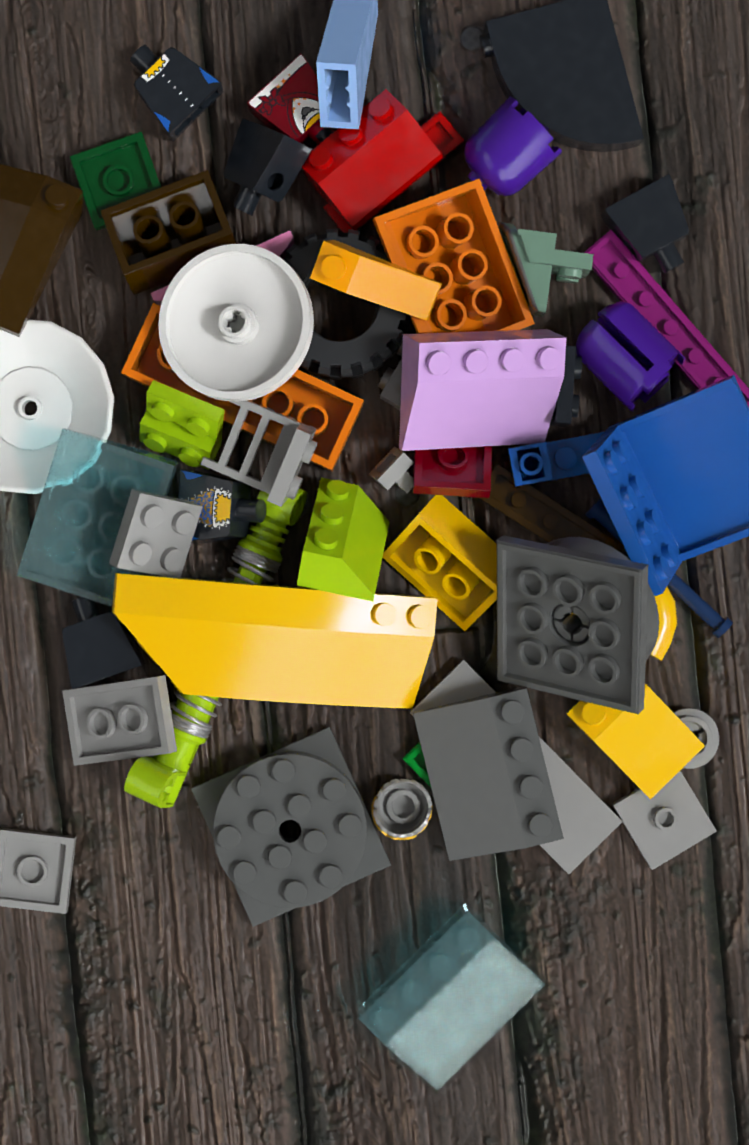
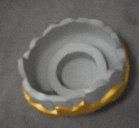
[371,779,433,840]

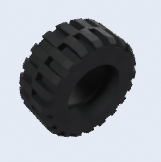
[283,228,411,380]

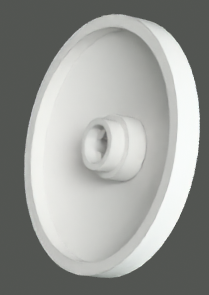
[158,244,314,402]

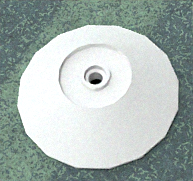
[0,319,114,494]

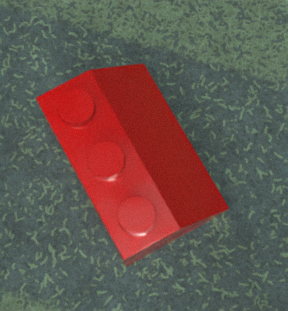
[301,89,443,230]

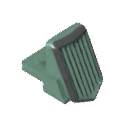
[498,222,594,317]

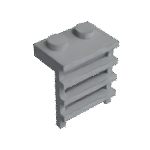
[201,400,318,507]

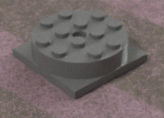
[497,535,659,714]
[191,726,391,927]

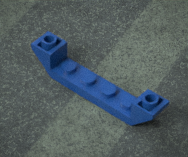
[508,432,604,487]

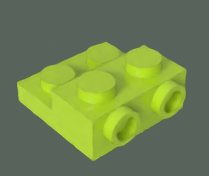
[139,380,225,470]

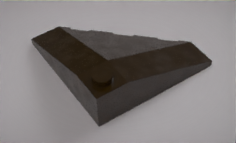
[0,164,83,337]

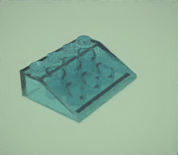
[17,428,178,607]
[358,903,545,1090]

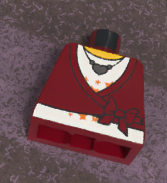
[247,53,335,146]

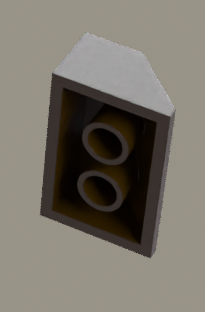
[101,170,236,295]

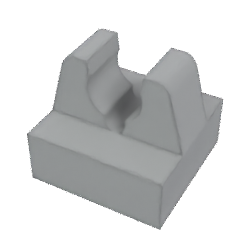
[369,446,414,493]

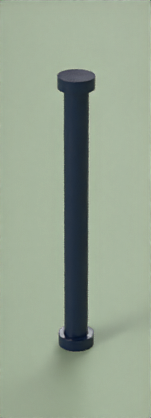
[585,499,733,638]

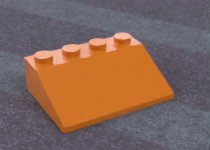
[373,178,535,334]

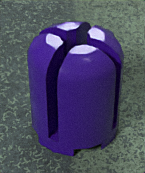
[576,301,686,412]

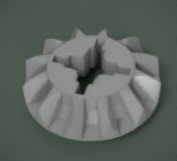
[673,708,719,769]

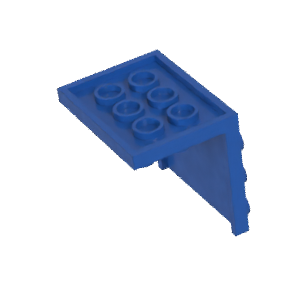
[582,375,749,596]

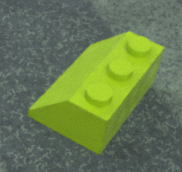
[297,477,390,602]

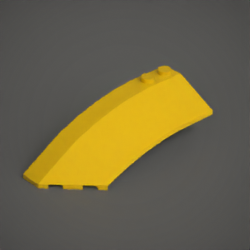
[112,573,438,709]

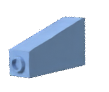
[316,0,378,129]

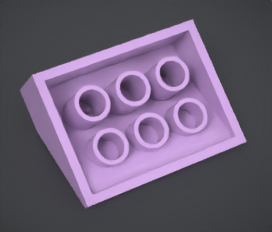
[399,329,566,451]

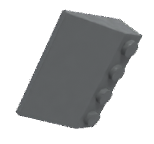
[413,686,564,861]

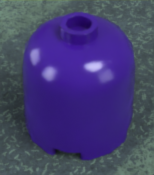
[464,96,562,197]

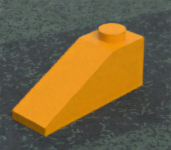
[310,240,442,321]

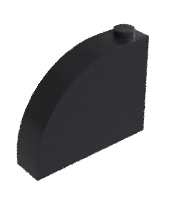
[479,0,644,152]

